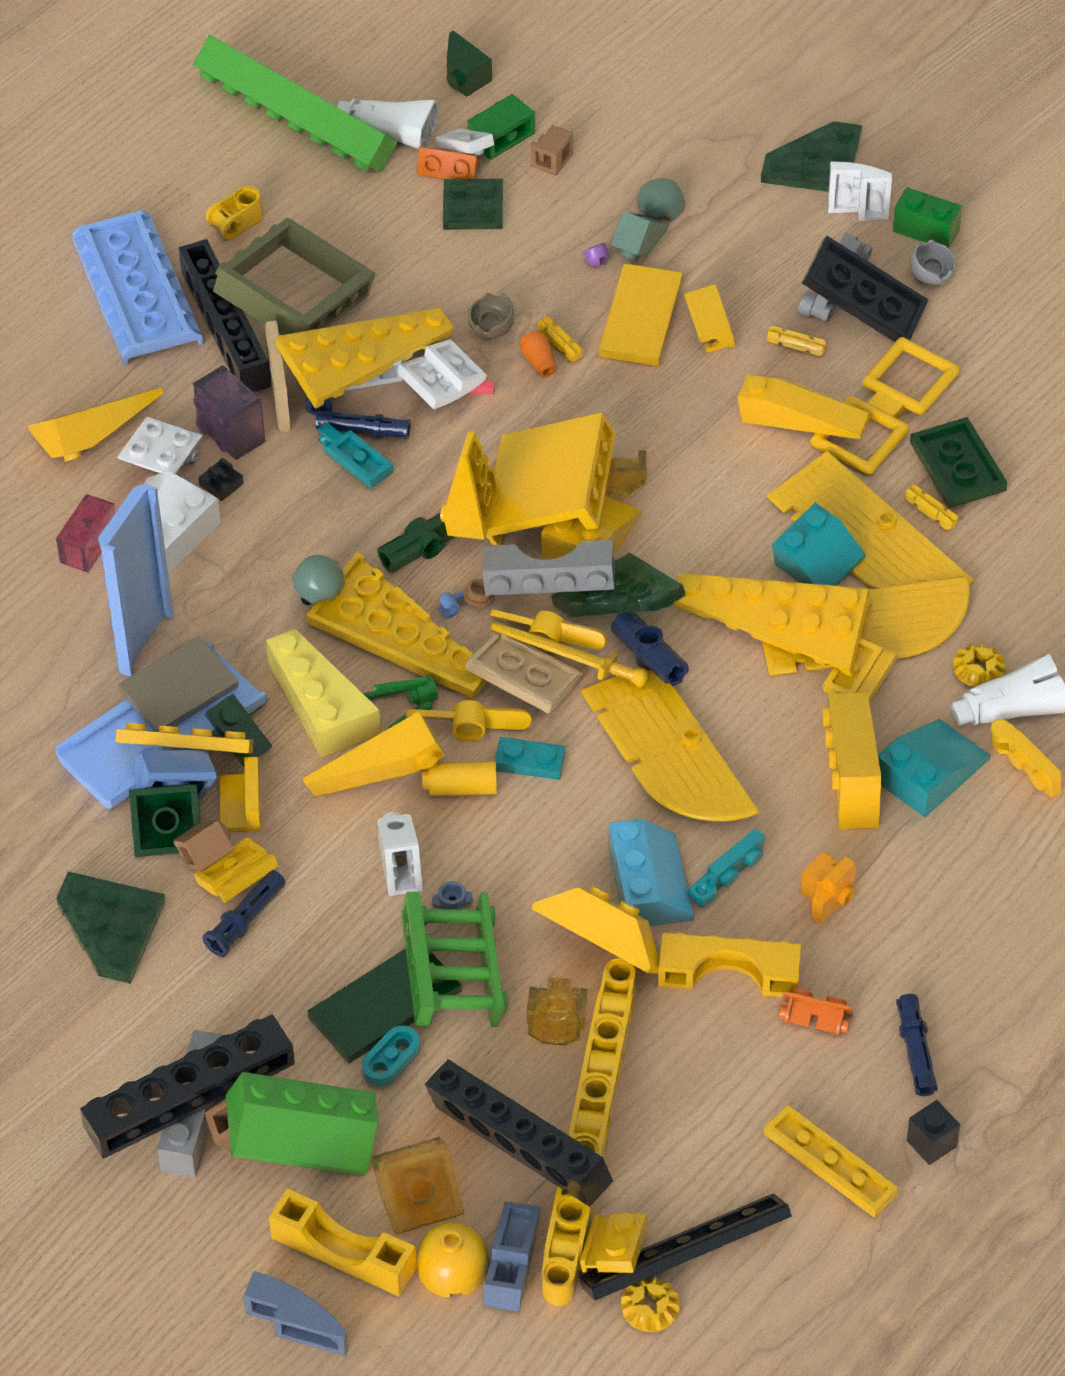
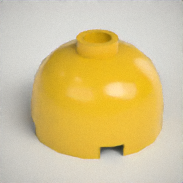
[416,1222,489,1297]

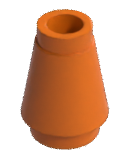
[520,331,557,378]

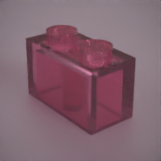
[56,494,116,573]

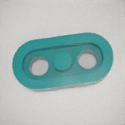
[362,1026,420,1087]

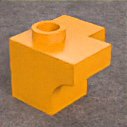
[800,851,856,925]

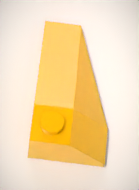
[28,387,164,462]

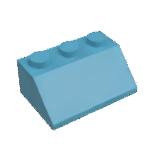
[609,818,694,926]

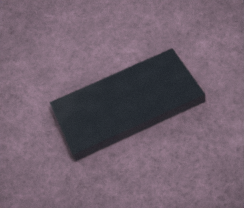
[802,235,929,342]

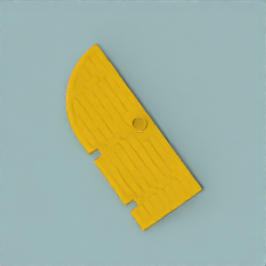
[767,451,974,589]
[761,577,970,676]
[580,667,759,822]

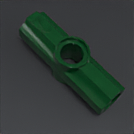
[377,513,455,572]

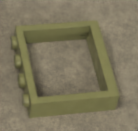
[213,217,375,335]

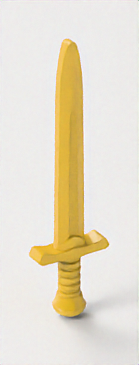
[490,622,648,687]

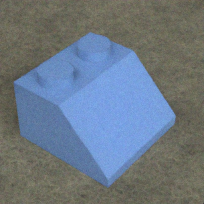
[134,746,216,799]

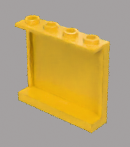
[486,412,616,545]

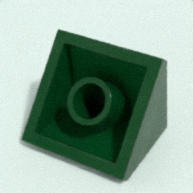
[129,783,201,857]

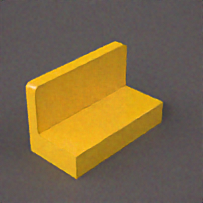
[220,757,261,832]

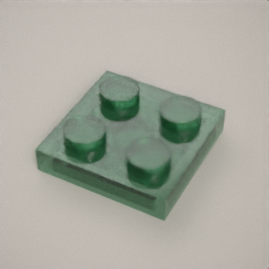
[443,179,503,230]

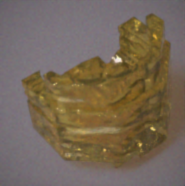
[605,450,647,497]
[527,977,587,1046]

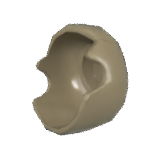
[468,293,514,339]

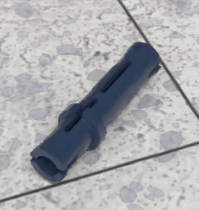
[315,410,411,439]
[896,994,938,1096]

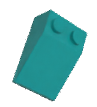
[878,719,991,817]

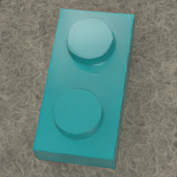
[494,737,566,780]

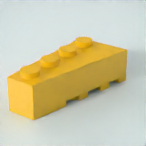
[822,692,881,830]

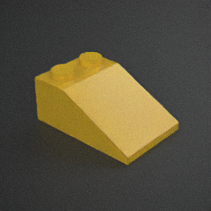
[541,496,642,559]

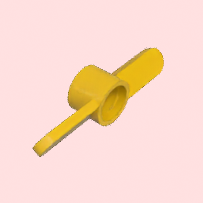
[490,610,607,652]
[406,700,532,741]

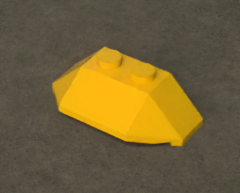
[531,885,659,974]

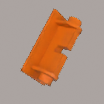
[417,146,480,183]
[778,988,853,1035]

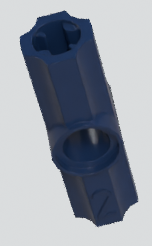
[611,610,689,686]

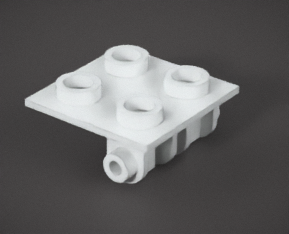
[117,417,202,474]

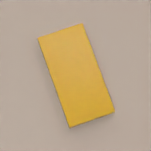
[598,263,683,366]

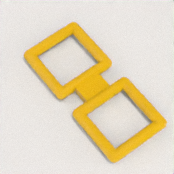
[810,337,960,475]

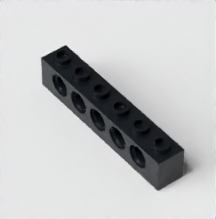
[179,239,271,396]
[80,1014,295,1159]
[425,1059,613,1207]

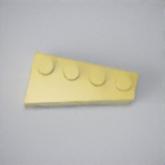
[265,629,381,758]

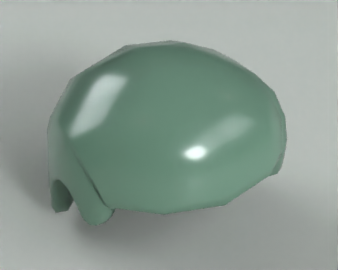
[637,178,685,220]
[292,555,345,604]

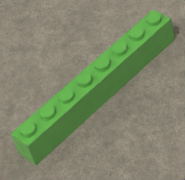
[192,34,398,173]

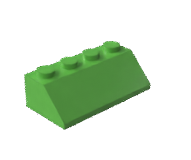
[226,1072,378,1176]

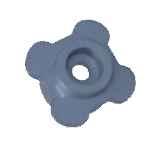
[432,881,473,909]

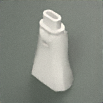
[337,98,439,150]
[950,654,1065,726]

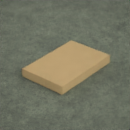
[265,321,291,432]
[465,632,583,714]

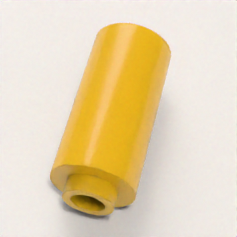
[422,761,497,796]

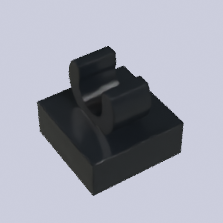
[198,457,244,501]

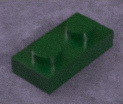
[204,694,272,767]

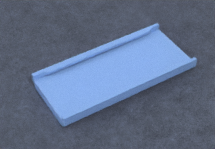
[72,210,203,365]
[98,484,174,677]
[55,642,267,809]

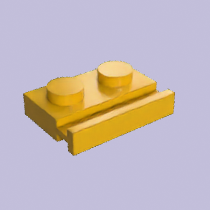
[823,637,897,702]
[194,837,278,903]
[580,1212,649,1273]

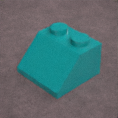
[772,502,866,586]

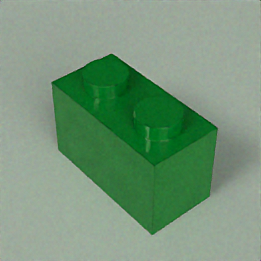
[467,94,535,160]
[893,187,962,248]

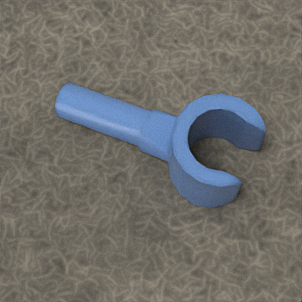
[438,589,464,618]

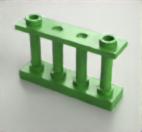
[401,892,508,1027]

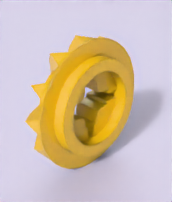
[953,642,1006,687]
[621,1276,680,1332]

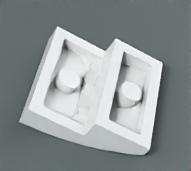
[828,162,892,221]
[397,339,487,409]

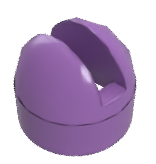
[583,242,609,267]

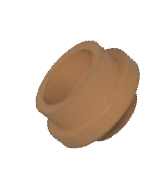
[463,579,495,608]

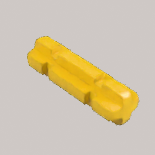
[537,316,584,362]
[767,325,827,357]
[905,484,959,531]

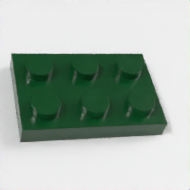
[910,417,1007,508]

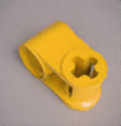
[205,186,263,240]

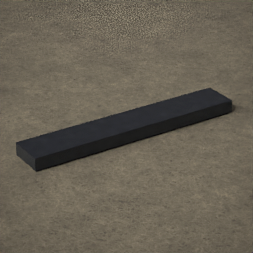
[579,1194,792,1301]

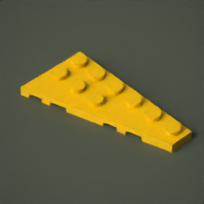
[275,307,454,409]
[306,551,487,699]

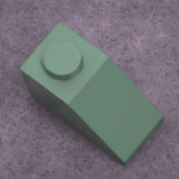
[611,211,669,260]

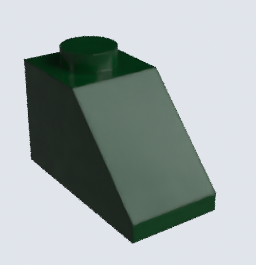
[446,30,492,97]

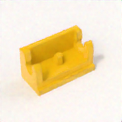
[684,284,736,352]

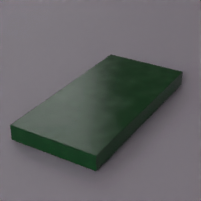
[307,949,462,1064]

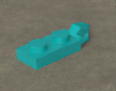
[318,422,393,489]
[688,828,765,907]

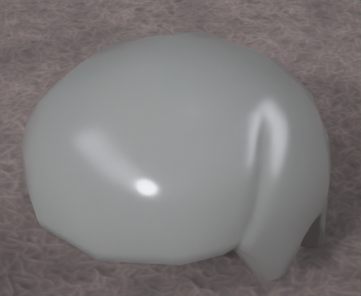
[910,240,956,285]

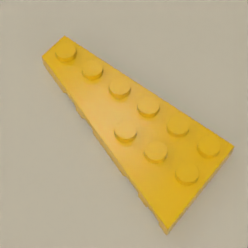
[672,573,870,676]

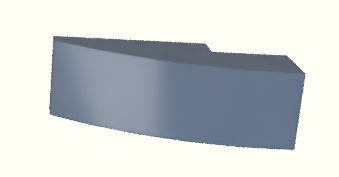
[483,1201,541,1312]
[244,1271,348,1356]

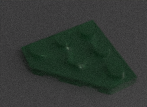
[761,121,862,192]
[551,553,686,617]
[56,871,166,984]

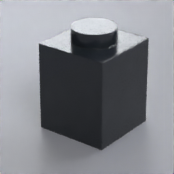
[906,1100,960,1165]

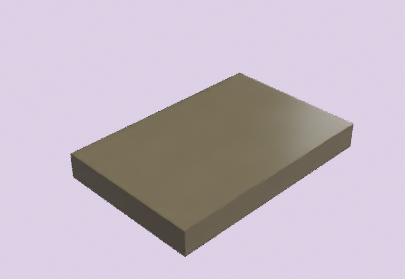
[119,635,238,732]

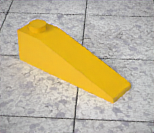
[738,374,870,439]
[440,431,500,540]
[302,712,445,797]

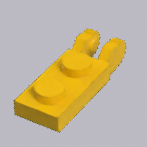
[991,718,1061,798]

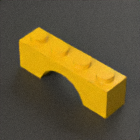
[658,932,801,997]
[269,1188,417,1297]

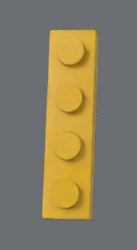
[115,723,254,753]
[764,1104,899,1218]

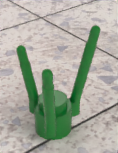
[363,675,438,729]

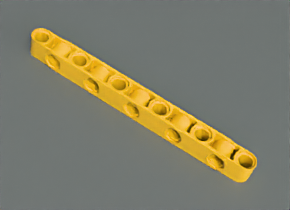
[542,957,636,1306]

